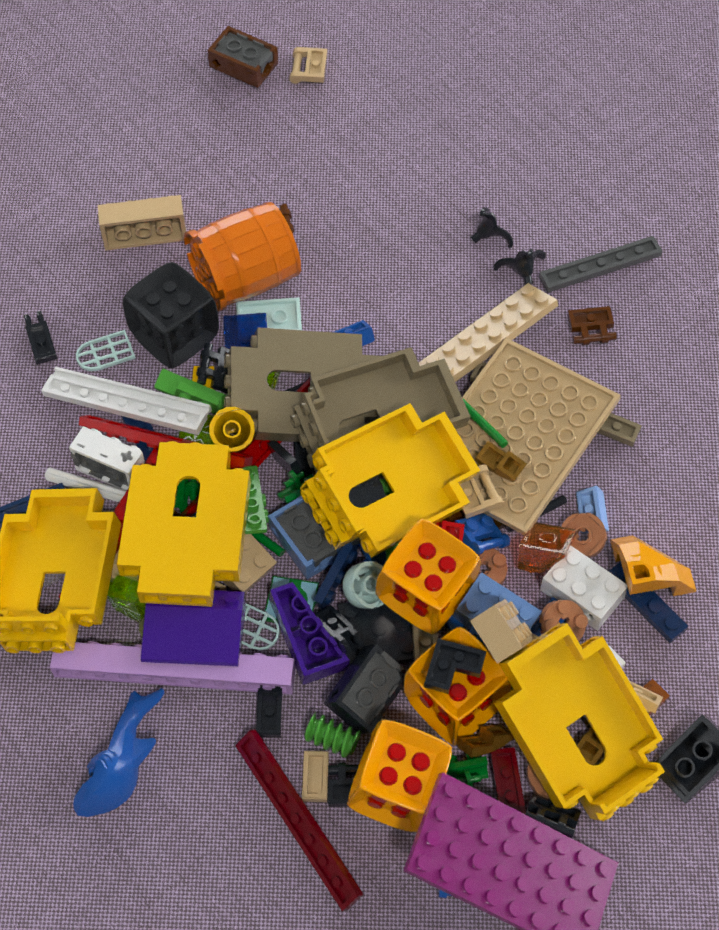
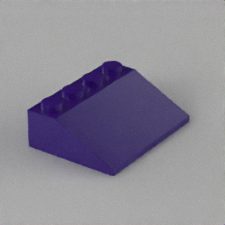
[141,590,246,666]

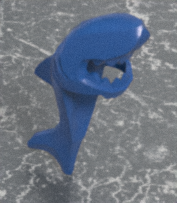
[73,688,164,817]

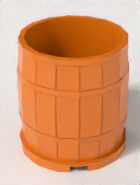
[183,202,301,312]

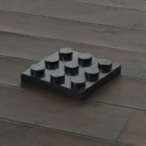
[337,602,414,666]

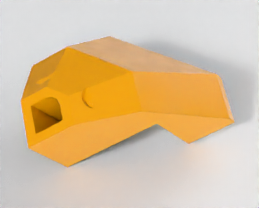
[610,535,696,596]

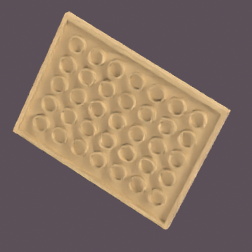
[456,338,620,536]

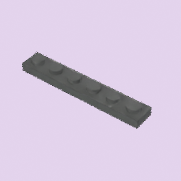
[539,236,663,293]

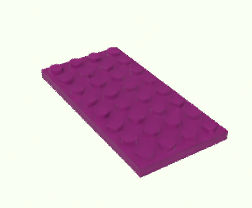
[403,772,618,930]

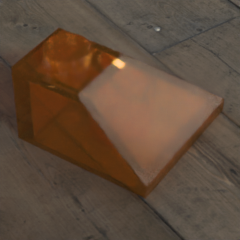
[518,523,576,573]

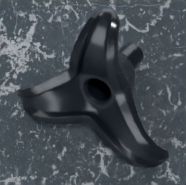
[471,207,514,249]
[494,248,546,285]

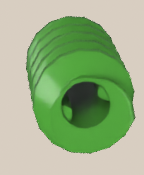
[305,712,361,758]

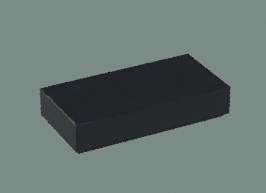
[268,440,301,474]

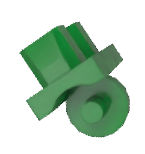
[276,470,314,505]
[174,479,200,513]
[447,754,488,787]

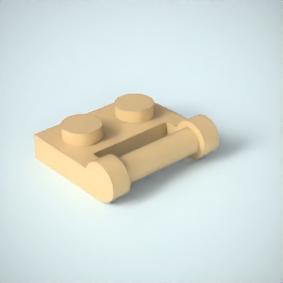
[289,47,327,84]
[460,465,505,519]

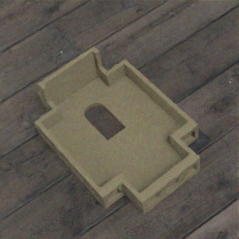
[224,327,381,442]
[290,347,470,477]

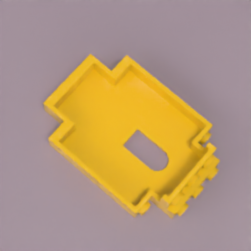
[300,403,480,558]
[117,441,251,607]
[0,488,121,653]
[494,623,665,821]

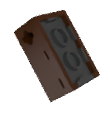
[207,26,278,88]

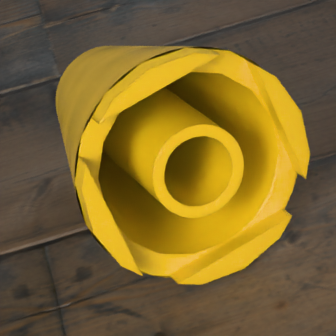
[209,407,255,452]

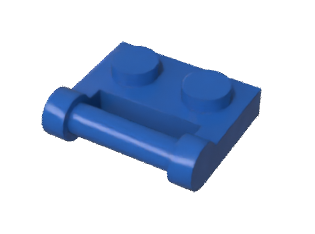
[455,513,510,555]

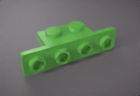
[154,369,227,414]
[243,466,269,534]

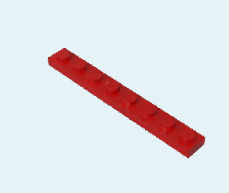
[78,415,253,469]

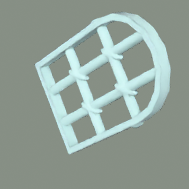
[76,330,136,371]
[241,603,280,651]

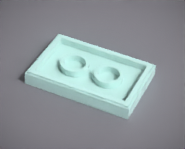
[236,297,302,341]

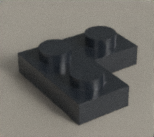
[424,639,487,694]

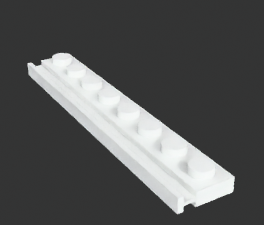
[41,367,212,435]

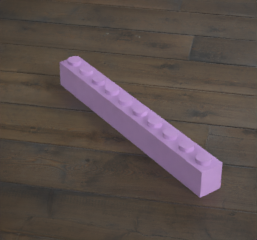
[50,641,296,695]

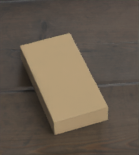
[302,751,329,802]

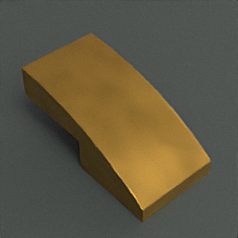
[474,441,527,482]
[457,724,514,757]
[577,727,605,766]

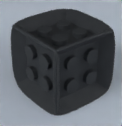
[123,262,219,369]

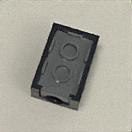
[323,644,407,734]

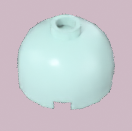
[342,561,384,609]

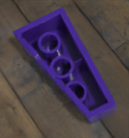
[269,582,350,685]

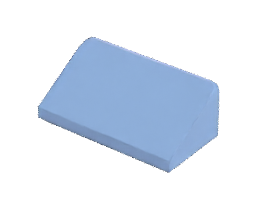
[576,485,609,533]

